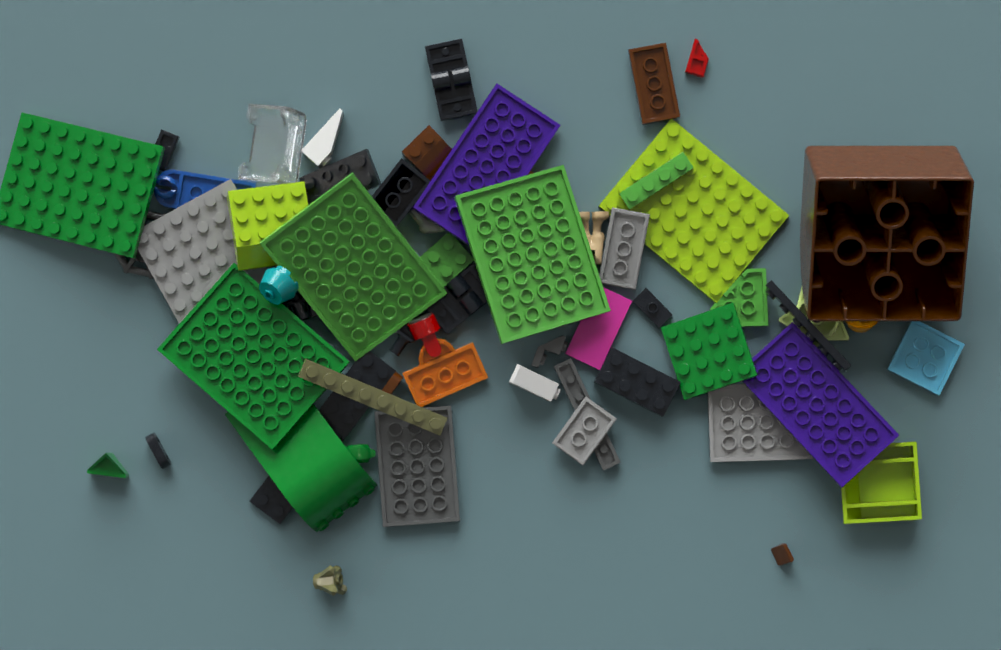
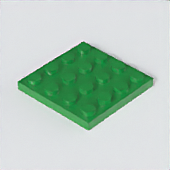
[661,303,758,400]

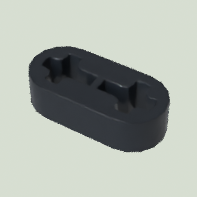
[145,433,171,469]

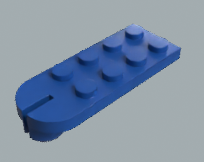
[154,170,257,209]

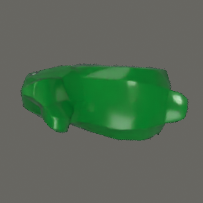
[346,444,376,463]

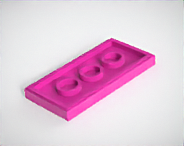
[565,287,632,370]

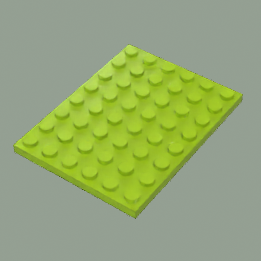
[598,119,789,303]

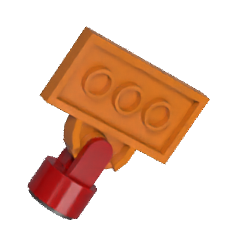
[402,312,488,407]

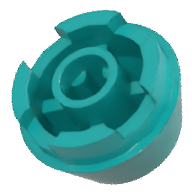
[259,266,299,305]

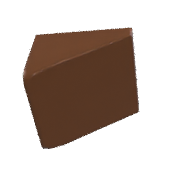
[771,543,794,566]

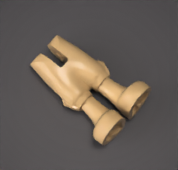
[579,211,609,265]

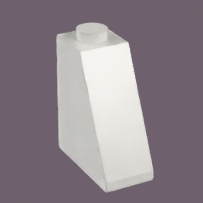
[509,364,561,402]

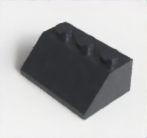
[372,158,430,227]

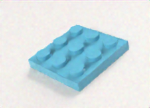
[887,321,965,396]

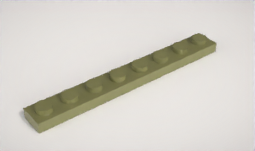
[298,358,447,436]

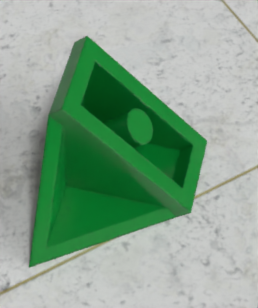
[87,453,129,478]

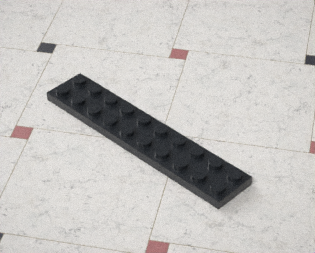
[250,351,397,524]

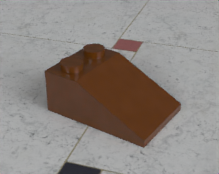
[402,125,452,181]

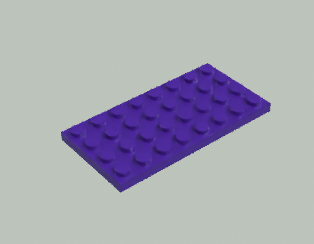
[413,83,560,246]
[742,322,899,488]

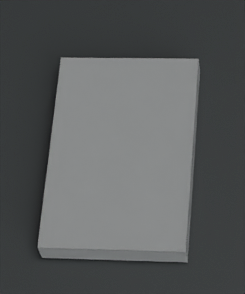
[552,397,617,465]

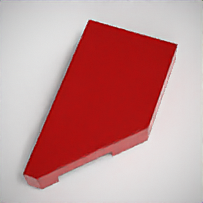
[685,39,709,78]

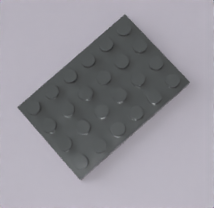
[374,406,460,527]

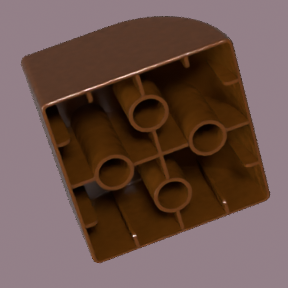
[800,146,974,321]

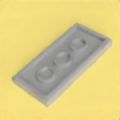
[599,207,650,290]

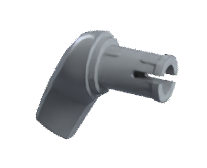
[409,210,445,234]

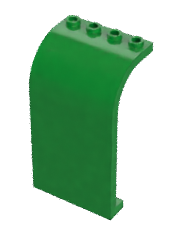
[225,405,377,532]

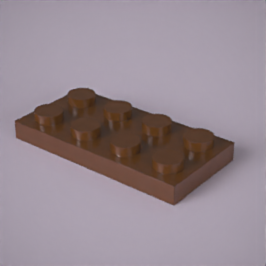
[628,43,680,125]

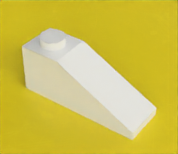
[301,108,344,168]

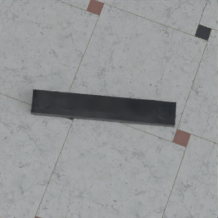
[766,280,851,372]

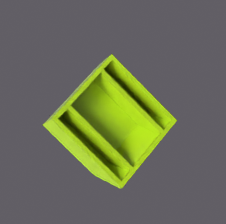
[227,181,308,271]
[841,442,922,524]

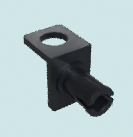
[389,317,416,357]

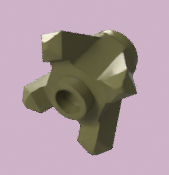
[313,565,347,596]

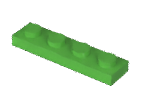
[619,152,694,210]

